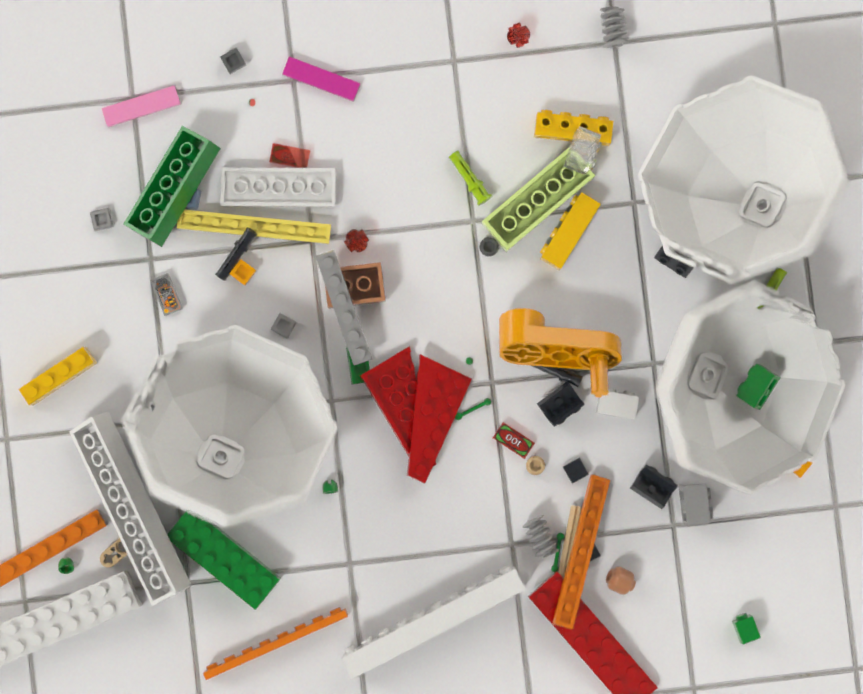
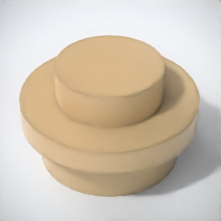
[526,456,545,475]

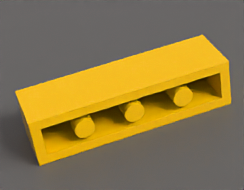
[539,192,601,271]
[18,347,97,406]

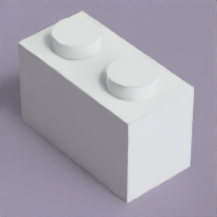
[596,388,639,420]

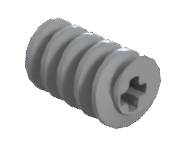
[600,7,628,48]
[522,515,559,558]

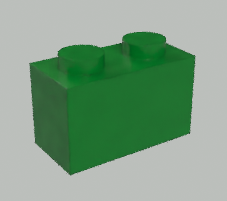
[736,363,781,410]

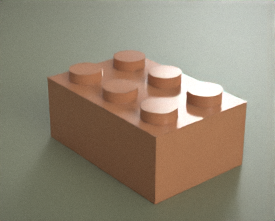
[325,262,386,309]

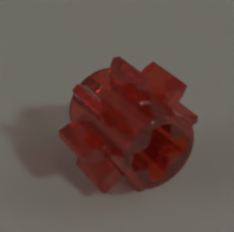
[507,23,530,48]
[344,229,369,253]

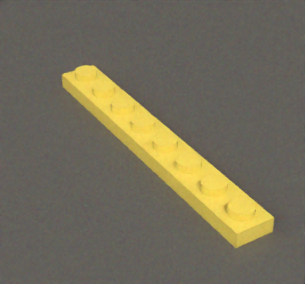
[177,210,331,244]

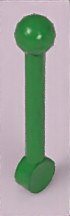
[455,398,491,420]
[551,533,564,573]

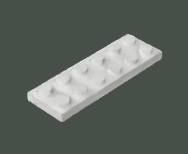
[221,167,336,207]

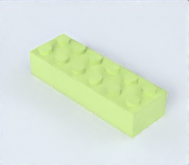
[482,147,595,252]

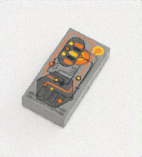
[150,273,183,316]

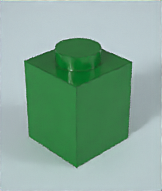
[732,613,761,645]

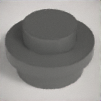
[479,237,498,257]

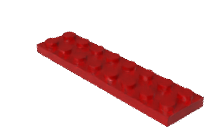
[528,571,658,694]

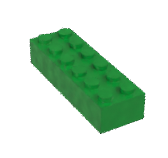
[123,126,221,247]
[167,511,281,610]

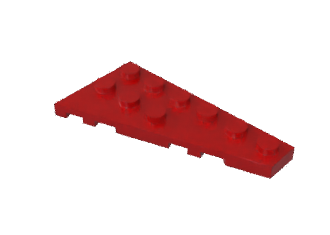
[360,346,436,466]
[407,354,472,484]

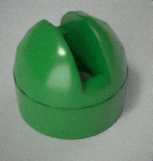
[322,479,338,494]
[58,557,74,574]

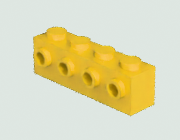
[534,110,614,146]

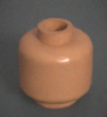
[606,567,636,595]

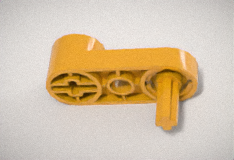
[499,308,622,397]

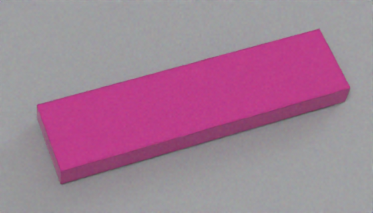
[282,57,360,102]

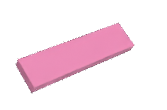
[102,85,181,127]

